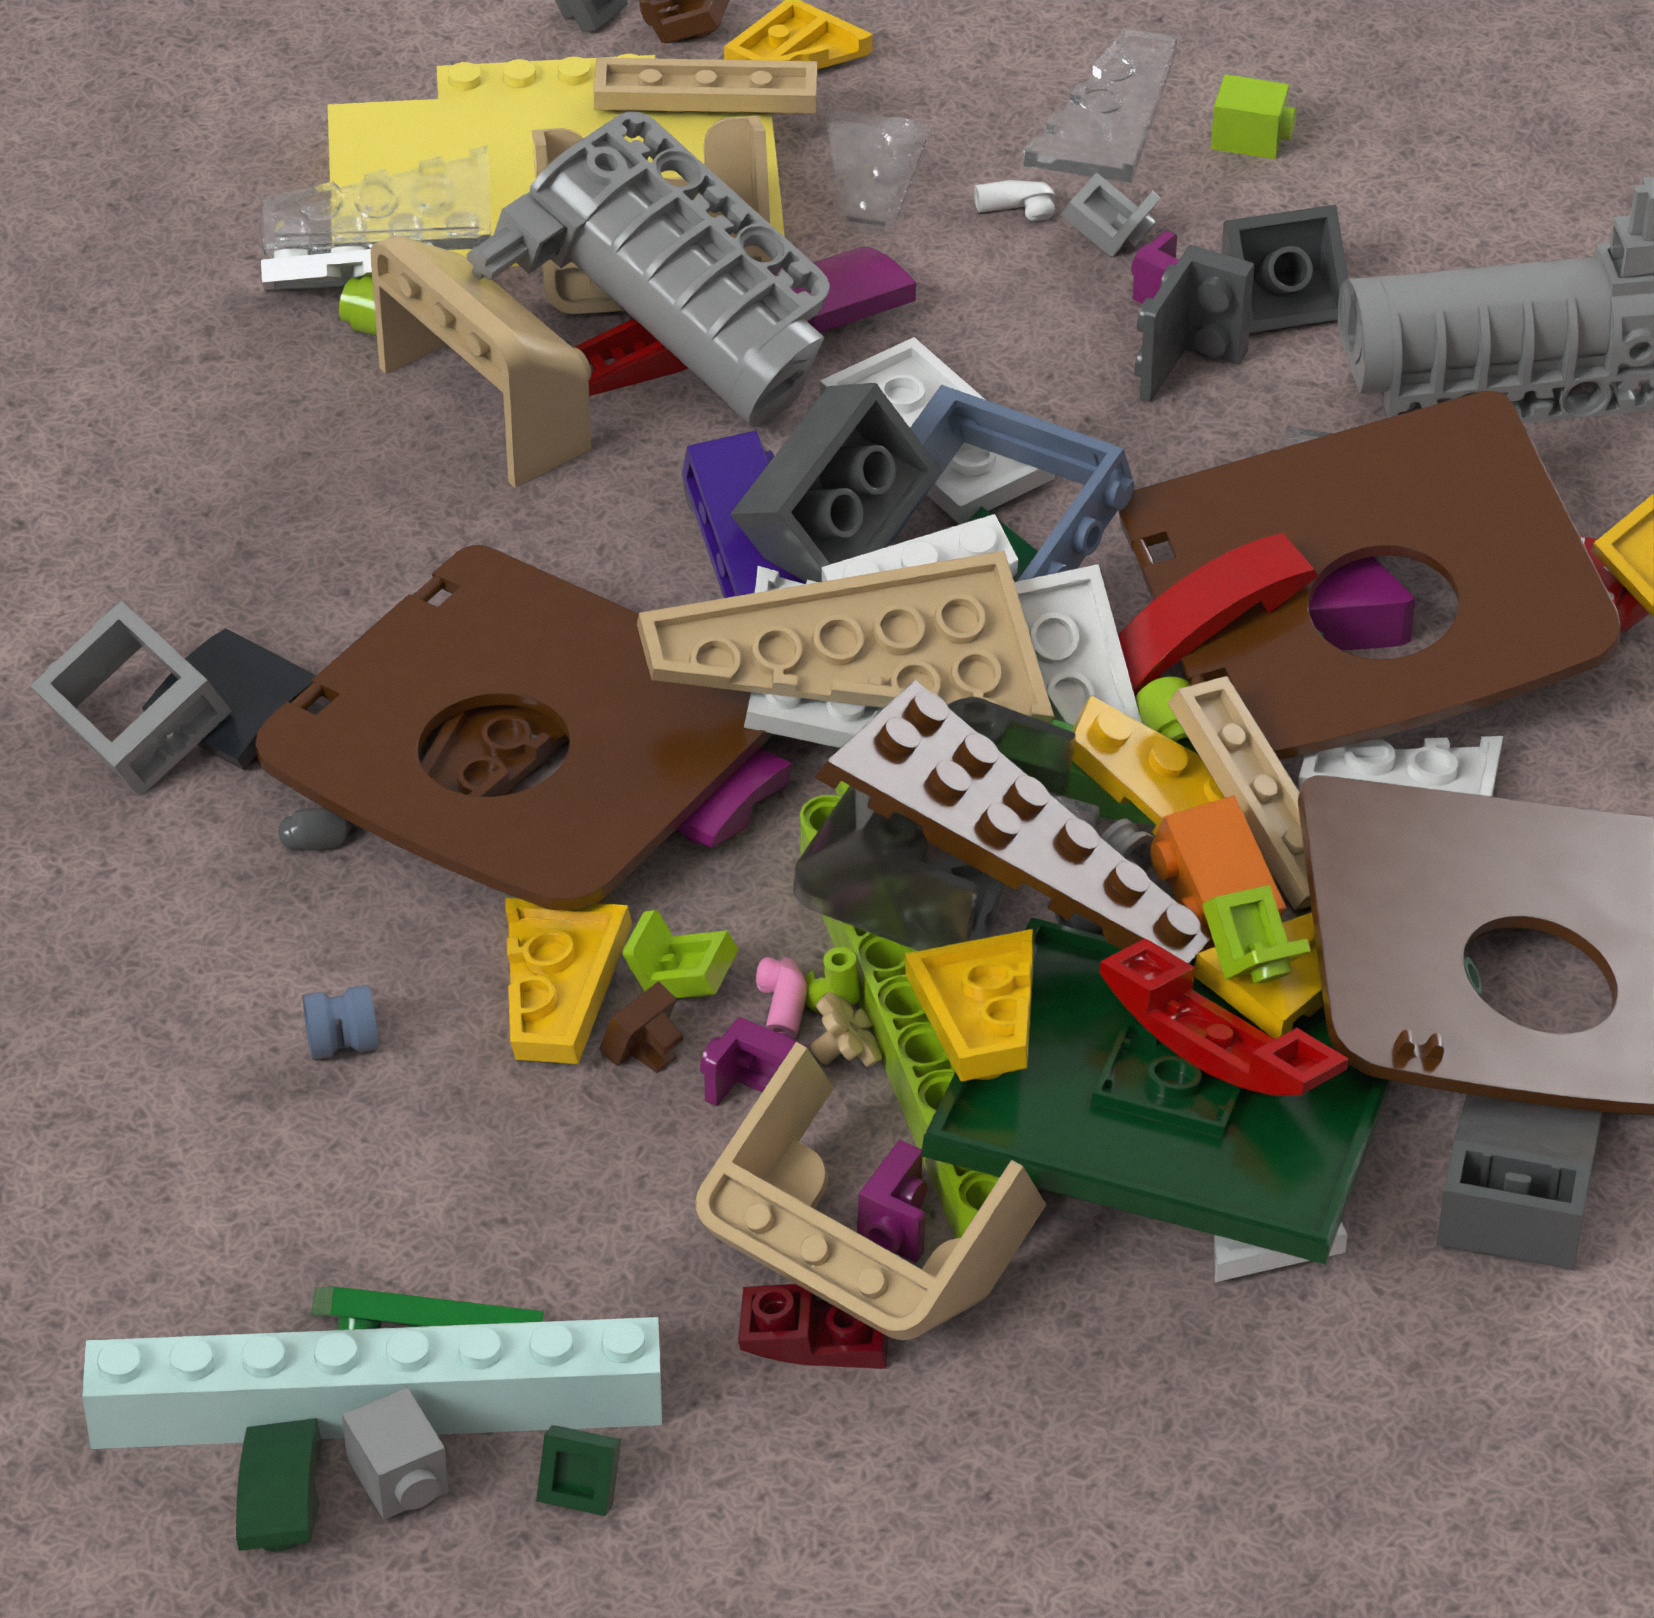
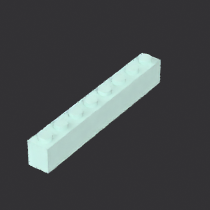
[82,1317,662,1449]

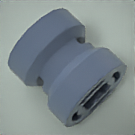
[302,985,379,1060]

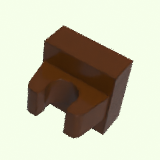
[599,981,683,1073]

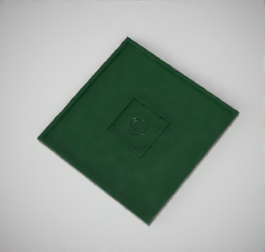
[921,918,1392,1265]

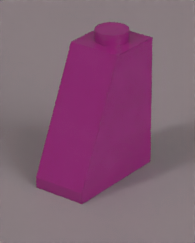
[1309,557,1415,651]

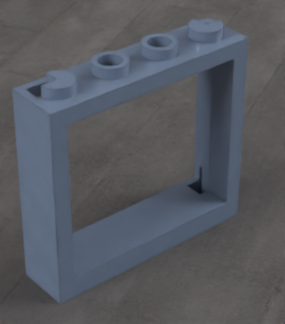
[885,385,1135,582]

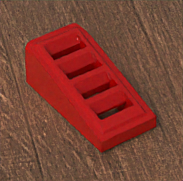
[572,319,688,396]

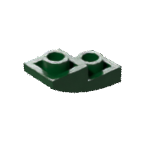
[236,1418,322,1552]

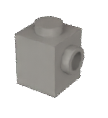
[342,1387,449,1520]

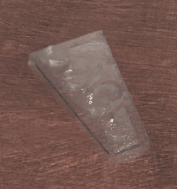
[262,145,491,257]

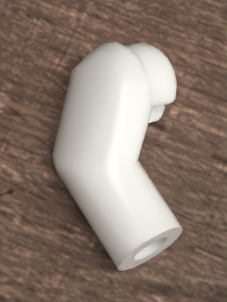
[974,180,1055,221]

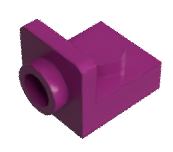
[857,1139,927,1262]

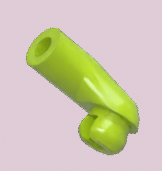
[805,947,861,1014]

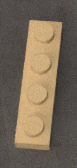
[594,57,817,115]
[1168,676,1311,911]

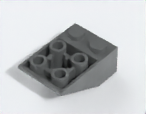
[1436,1094,1602,1270]

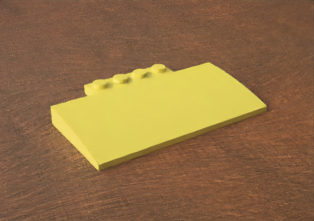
[328,54,785,267]

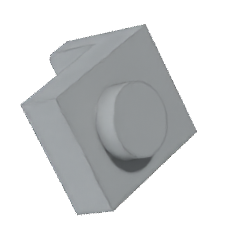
[1060,172,1161,257]

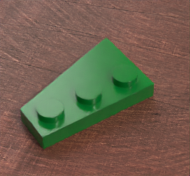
[312,1286,544,1330]

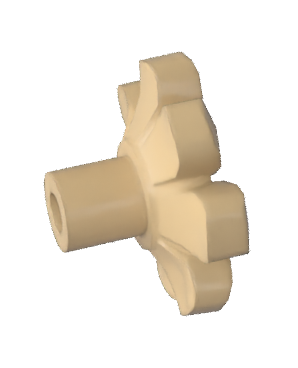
[810,992,882,1068]

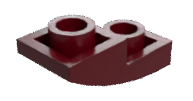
[738,1284,888,1369]

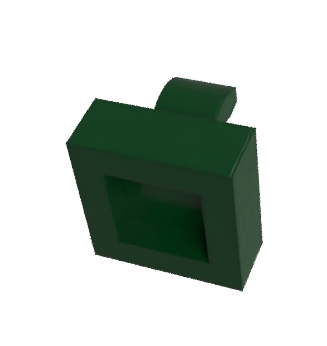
[536,1425,621,1516]

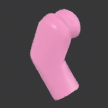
[756,956,808,1039]

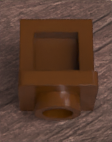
[639,0,729,43]

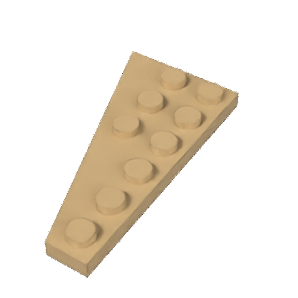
[637,551,1054,728]

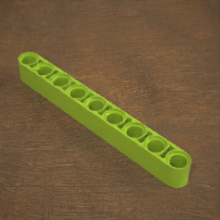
[800,795,1000,1238]

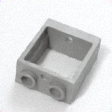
[30,600,232,796]

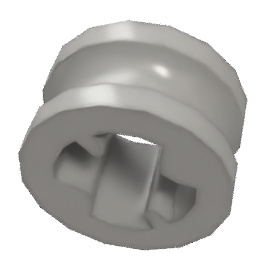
[1101,818,1154,871]

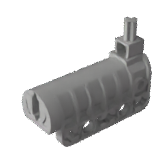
[466,112,830,427]
[1338,177,1654,423]

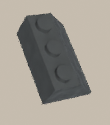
[730,383,942,582]

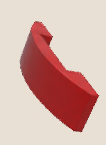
[1118,533,1319,698]
[1099,938,1348,1096]

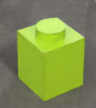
[1211,74,1297,159]

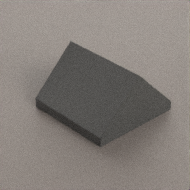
[1221,204,1348,334]

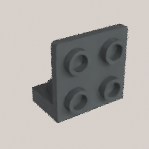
[1134,244,1254,402]

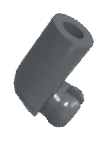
[279,807,354,851]

